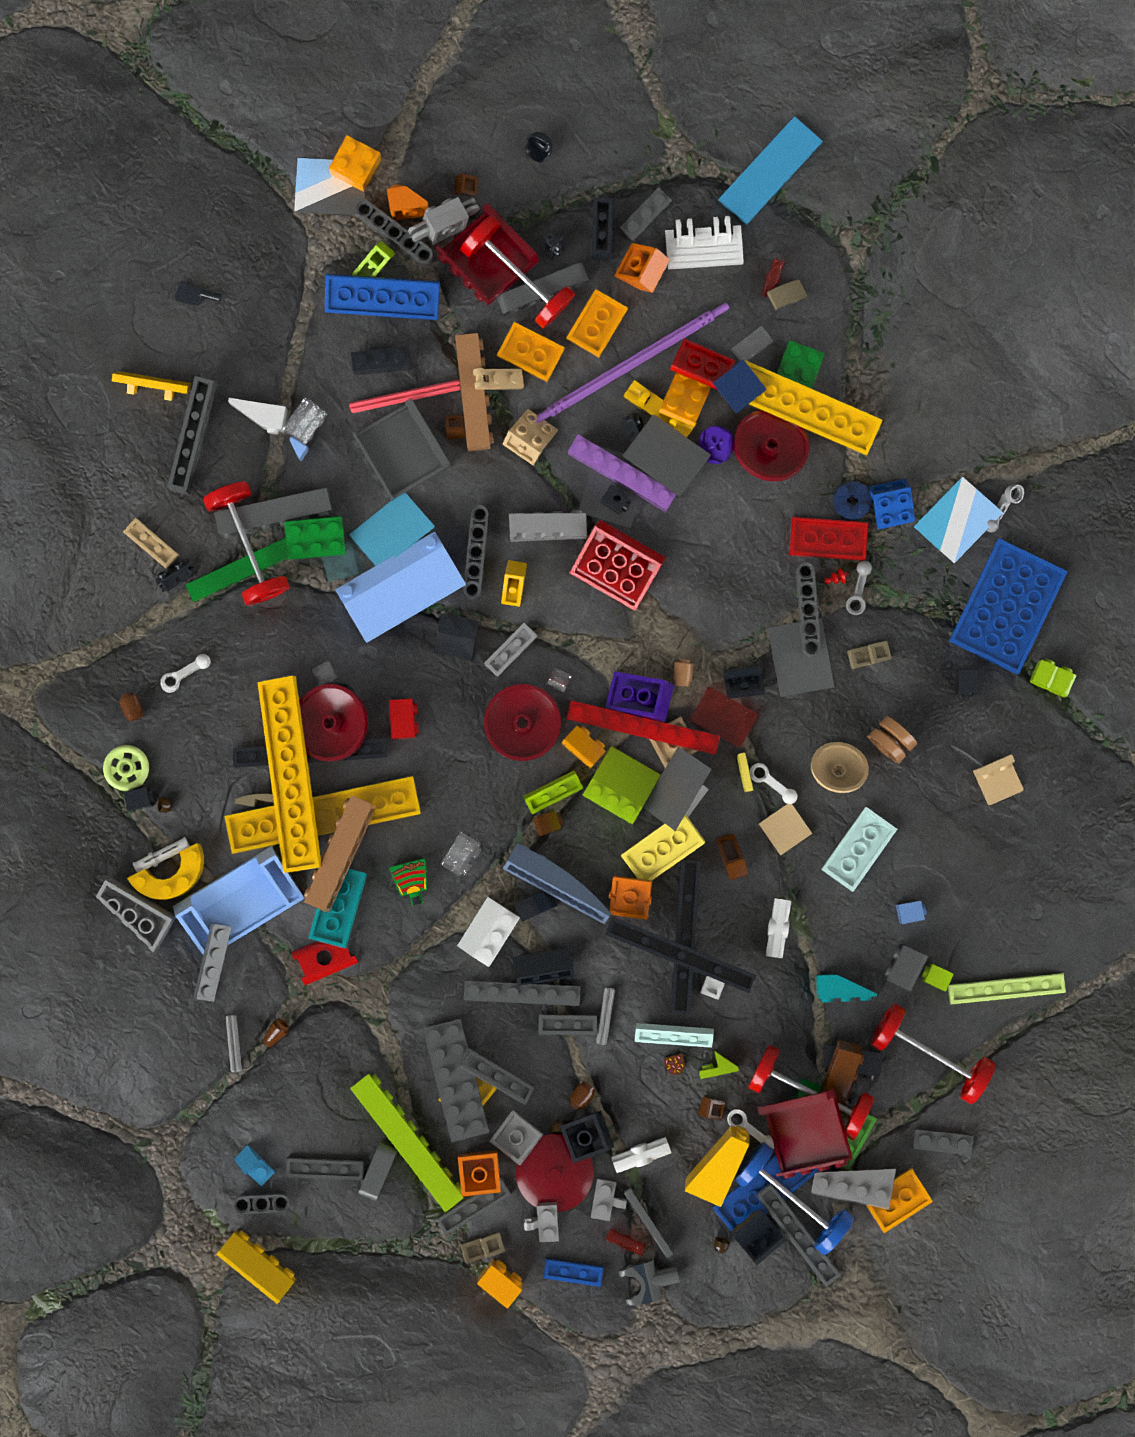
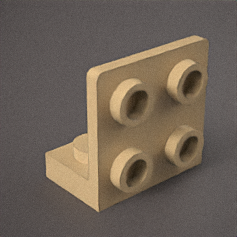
[503,409,558,466]
[973,754,1023,805]

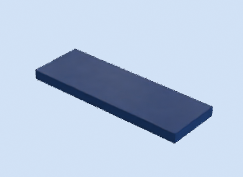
[325,273,440,320]
[712,1155,818,1231]

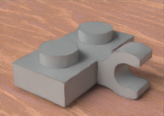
[591,1178,627,1221]
[524,1202,559,1242]

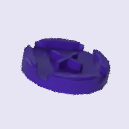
[698,426,734,464]

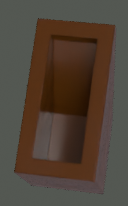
[533,811,563,837]
[715,833,748,880]

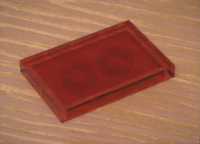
[690,687,759,748]

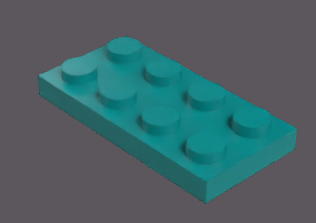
[308,869,367,949]

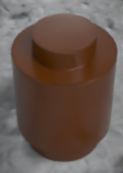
[119,692,143,722]
[568,1081,596,1111]

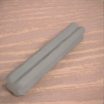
[596,987,615,1045]
[226,1014,242,1072]

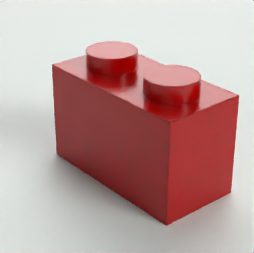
[389,699,419,740]

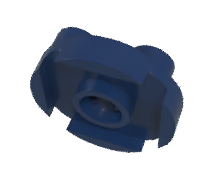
[833,482,872,520]

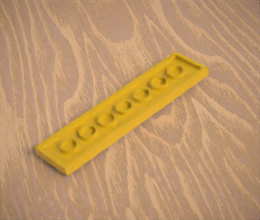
[742,359,882,456]

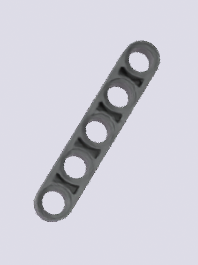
[356,200,434,267]
[497,263,590,316]
[464,505,489,600]
[796,562,821,657]

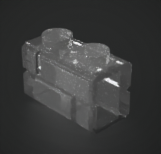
[283,398,327,444]
[441,832,482,876]

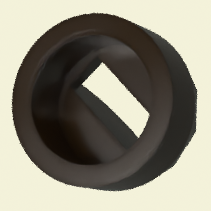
[158,797,173,813]
[552,1119,566,1134]
[713,1237,730,1254]

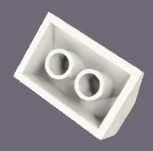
[457,897,520,967]

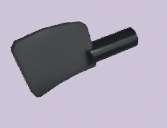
[175,281,222,306]

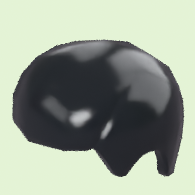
[525,131,553,163]

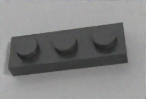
[619,187,672,242]
[539,1015,597,1035]
[912,1129,973,1155]

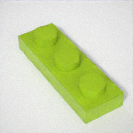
[523,771,583,814]

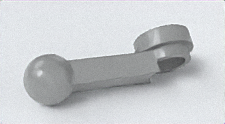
[986,484,1024,533]
[846,561,872,615]

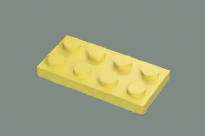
[621,814,706,881]

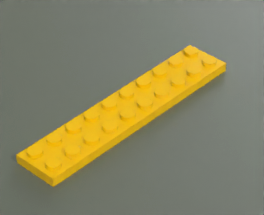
[258,676,321,873]
[224,776,421,854]

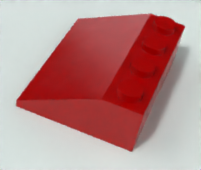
[570,520,666,611]

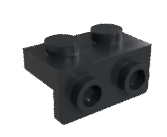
[724,665,765,699]

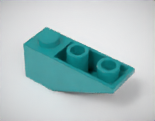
[816,974,877,1002]

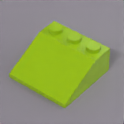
[582,746,661,824]

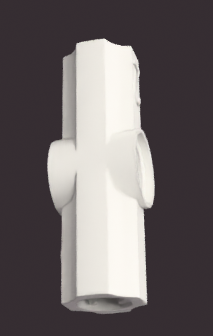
[766,898,791,958]
[611,1137,671,1173]

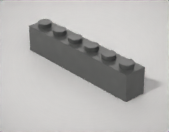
[168,376,217,495]
[214,488,333,539]

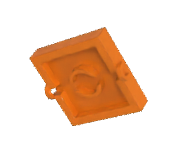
[609,875,652,920]

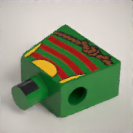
[389,859,428,906]

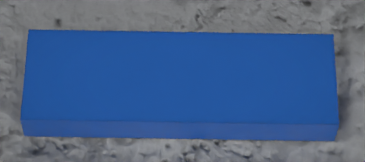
[543,1258,604,1287]

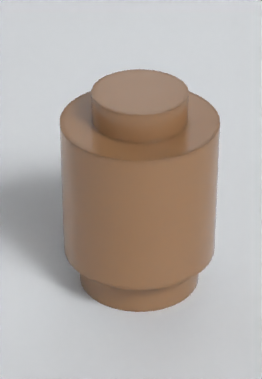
[673,659,694,687]

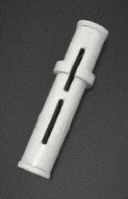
[133,837,190,873]

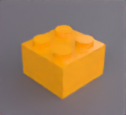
[329,135,381,192]
[477,1259,523,1309]

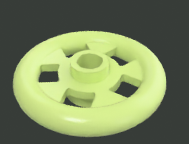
[103,745,149,791]

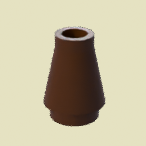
[262,1018,290,1048]

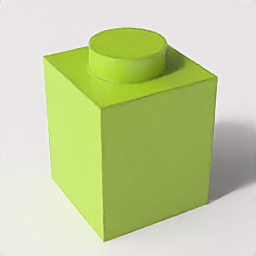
[921,964,954,991]

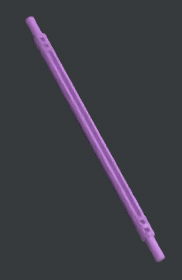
[532,302,730,423]

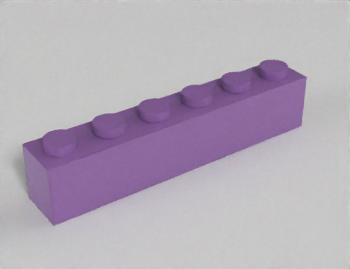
[568,435,676,513]

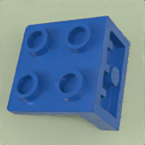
[868,479,915,529]

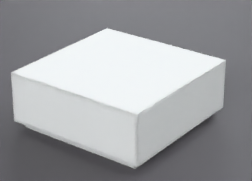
[700,976,725,1000]

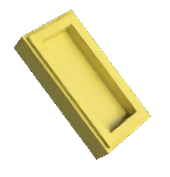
[737,753,753,792]

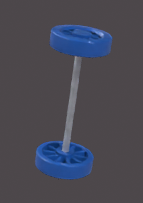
[734,1142,854,1255]

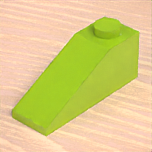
[352,241,395,277]

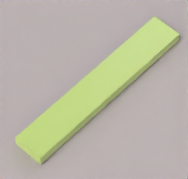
[948,973,1066,1004]

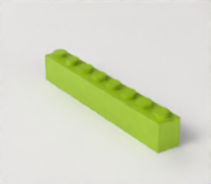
[350,1073,464,1212]

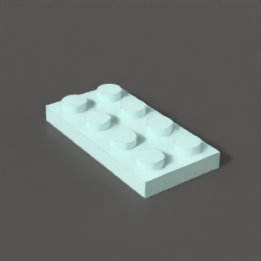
[821,807,897,892]

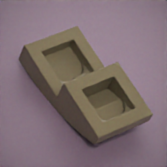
[767,279,807,310]
[847,641,892,669]
[235,794,274,807]
[460,1232,505,1264]

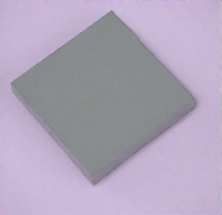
[490,1110,544,1165]

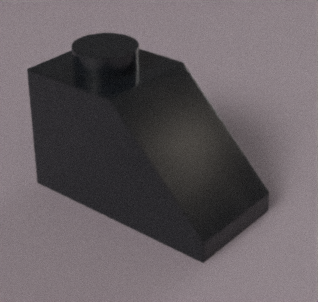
[514,891,557,922]

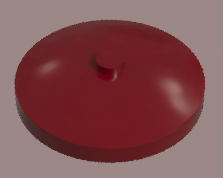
[733,410,809,482]
[299,684,368,762]
[484,684,561,761]
[516,1133,593,1212]

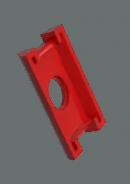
[291,941,359,986]

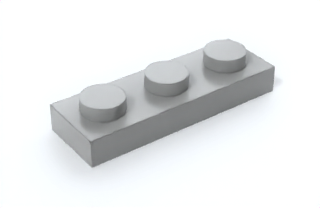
[484,623,538,677]

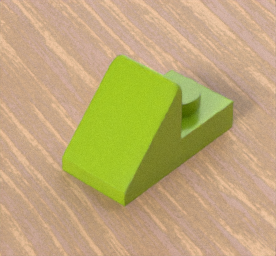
[698,1051,739,1079]

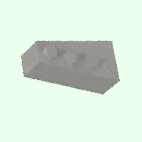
[509,510,587,542]
[96,877,176,952]
[811,1169,896,1210]

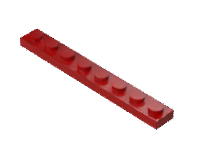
[566,701,720,755]

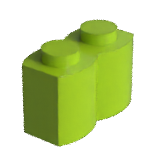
[1030,658,1076,697]

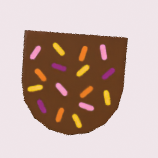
[663,1053,685,1075]

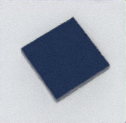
[713,360,767,414]

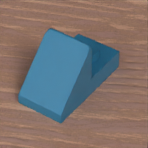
[234,1145,276,1187]

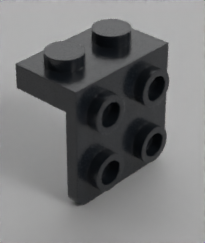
[731,1209,787,1265]

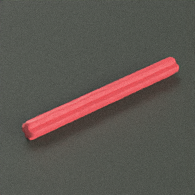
[349,379,461,413]

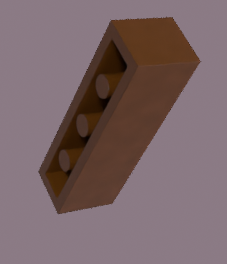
[820,1039,864,1114]

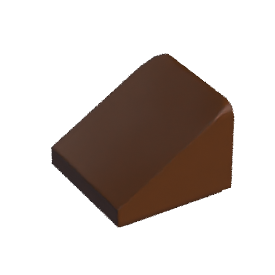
[454,173,479,197]
[445,414,466,439]
[699,1097,726,1121]

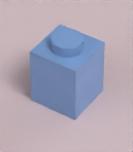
[896,900,927,924]

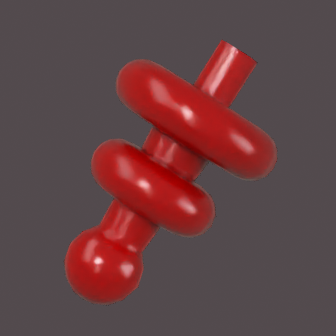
[824,568,849,584]

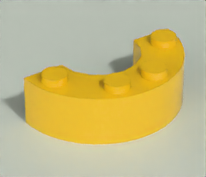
[127,843,204,899]

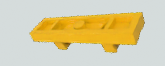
[112,371,192,401]
[623,380,697,438]

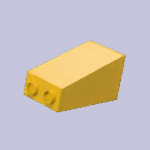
[685,1125,749,1207]

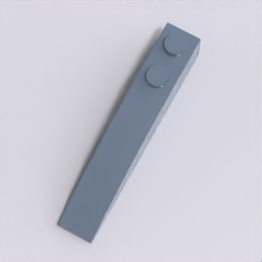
[503,843,611,924]

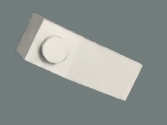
[228,398,288,435]

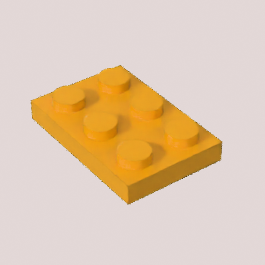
[567,289,628,358]
[497,322,565,382]
[659,372,711,427]
[866,1168,933,1233]

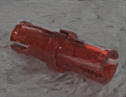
[761,258,785,298]
[605,1229,646,1256]

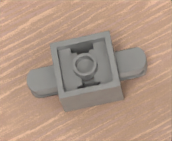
[408,197,480,246]

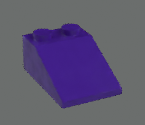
[605,671,674,722]

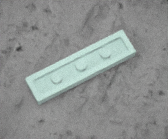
[635,1023,714,1048]

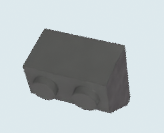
[884,945,928,991]

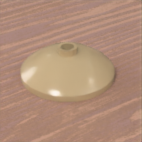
[811,742,869,793]

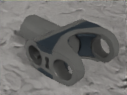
[618,1259,680,1305]

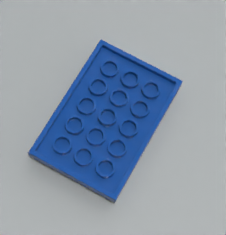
[948,538,1068,675]

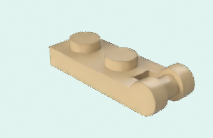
[473,368,524,390]

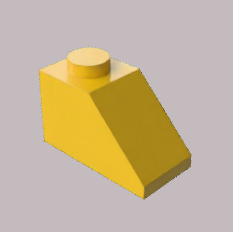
[501,560,527,607]

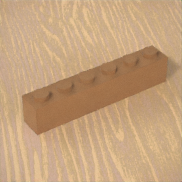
[455,333,494,451]
[304,795,376,912]

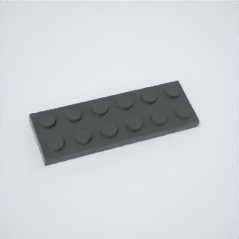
[423,1019,489,1142]

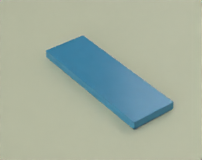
[718,116,823,225]

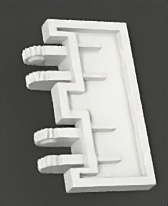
[665,216,744,269]

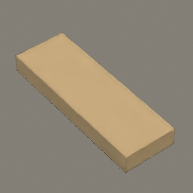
[123,517,179,569]

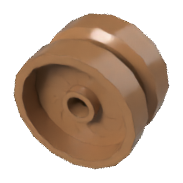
[868,716,917,764]

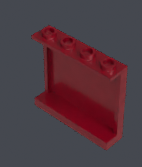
[436,203,539,305]
[758,1089,853,1179]

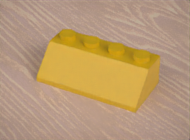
[216,1230,296,1304]

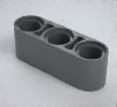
[358,1142,398,1201]
[233,1192,292,1214]

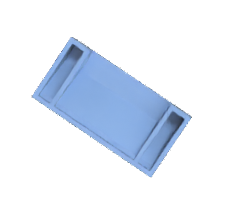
[335,532,466,643]
[173,846,305,955]

